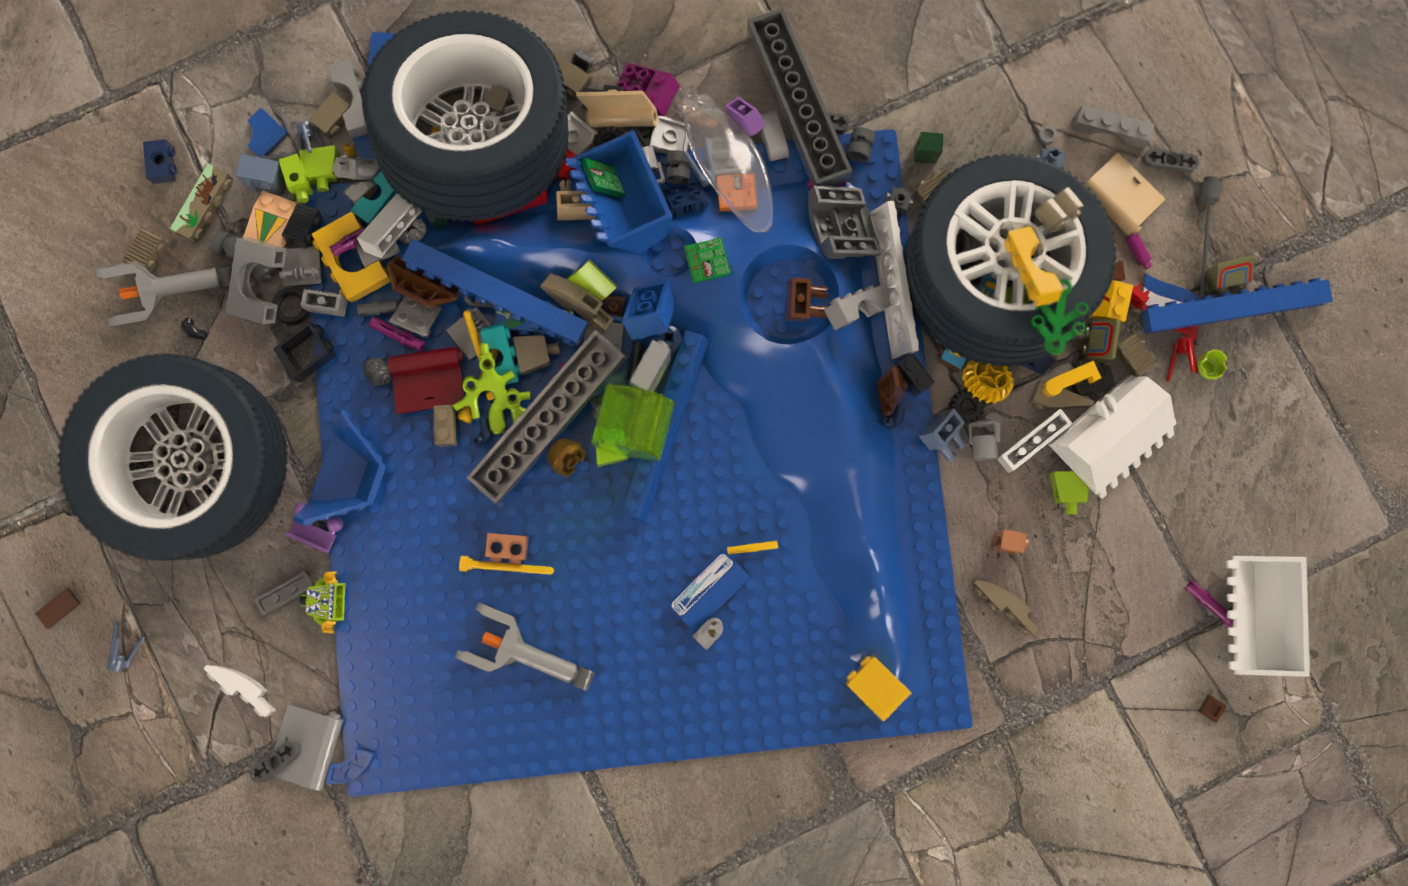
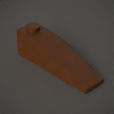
[876,366,907,418]

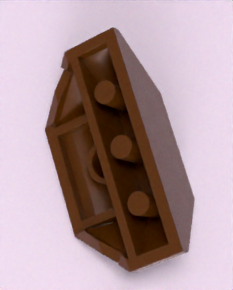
[387,255,461,307]

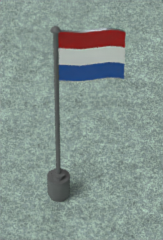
[1141,176,1221,345]

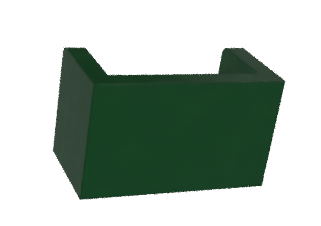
[914,132,944,164]

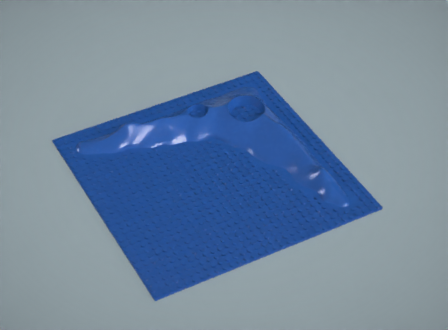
[303,129,972,797]

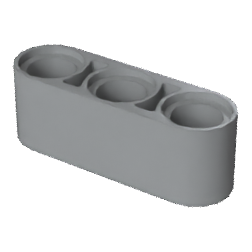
[759,111,789,161]

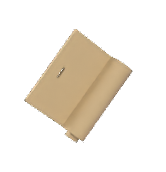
[576,90,657,128]
[1085,153,1166,236]

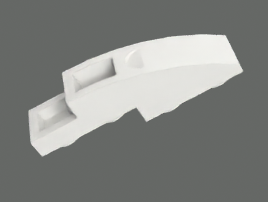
[203,665,276,717]

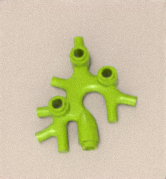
[453,343,531,434]

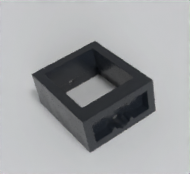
[273,322,337,382]

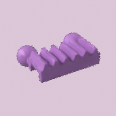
[285,503,343,553]

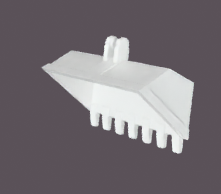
[1048,375,1176,499]
[1226,556,1310,677]

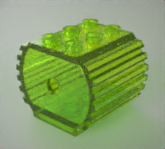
[592,384,674,461]

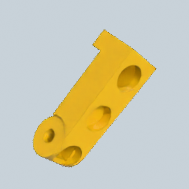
[1043,361,1101,397]

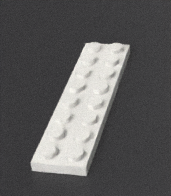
[870,201,919,359]

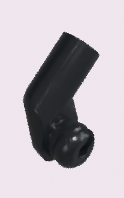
[181,317,208,340]

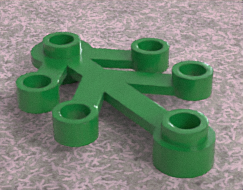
[1031,279,1088,355]

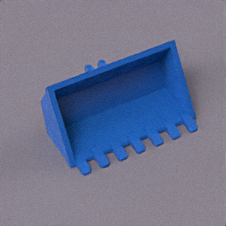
[564,130,672,254]

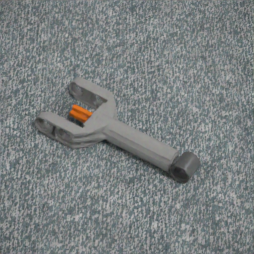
[94,261,232,326]
[455,602,595,691]

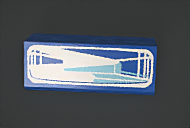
[668,550,750,632]

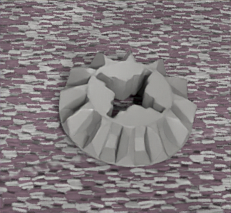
[398,218,426,244]

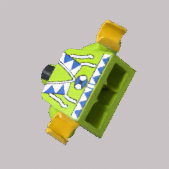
[299,571,346,633]

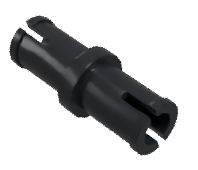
[626,342,645,380]

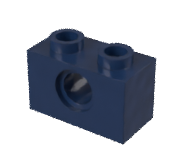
[143,139,177,184]

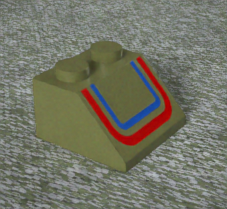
[1205,254,1255,295]
[1080,321,1121,365]

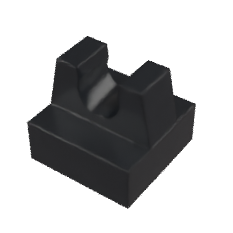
[571,50,595,74]

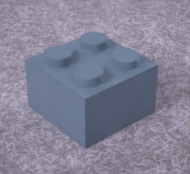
[236,154,286,195]

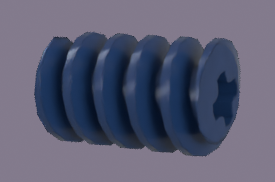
[657,326,681,356]

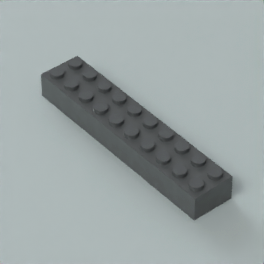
[747,8,852,187]
[467,330,627,504]

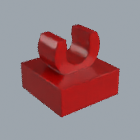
[1130,283,1150,309]

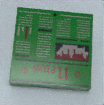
[581,157,626,198]
[684,237,731,284]

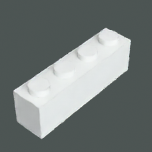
[357,193,422,258]
[998,409,1073,473]

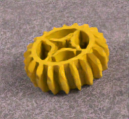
[962,360,1014,404]

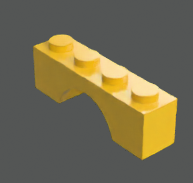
[1004,226,1063,307]

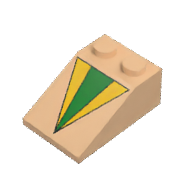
[243,190,297,247]

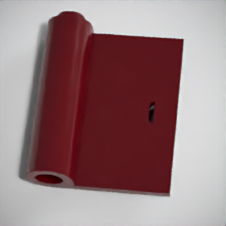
[387,346,465,415]

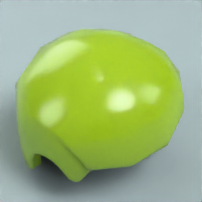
[1197,349,1227,380]

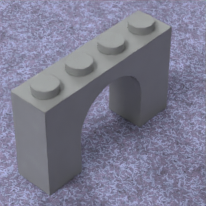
[225,238,287,324]
[630,340,671,403]

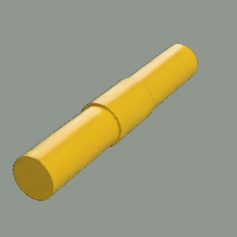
[727,541,778,555]

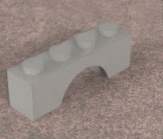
[328,59,369,139]
[1072,105,1155,149]
[824,285,892,330]

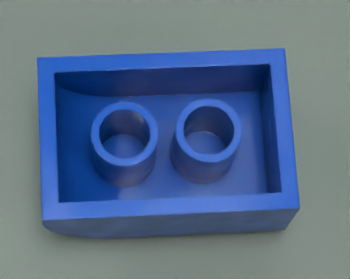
[622,280,675,340]

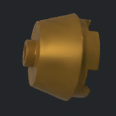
[547,438,586,477]

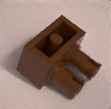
[785,278,828,321]

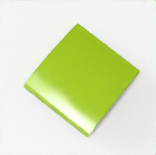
[567,259,617,301]

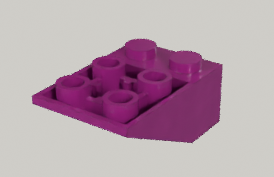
[615,62,680,117]

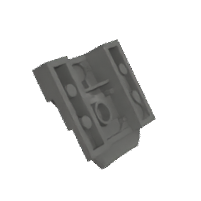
[808,186,881,259]

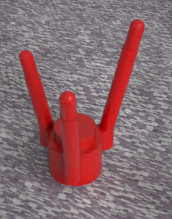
[1166,337,1198,382]

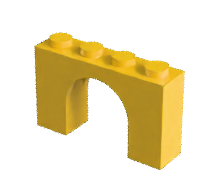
[312,212,391,303]

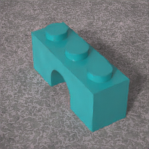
[351,171,396,225]
[480,322,521,385]

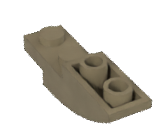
[540,273,614,334]
[971,580,1039,635]

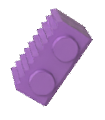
[725,97,765,136]

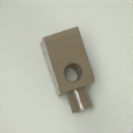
[513,335,560,376]

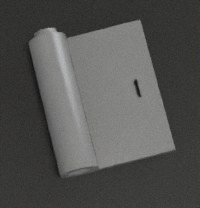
[272,704,343,791]

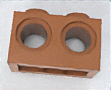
[992,529,1029,555]
[485,533,529,564]

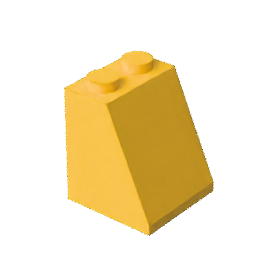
[845,654,911,722]

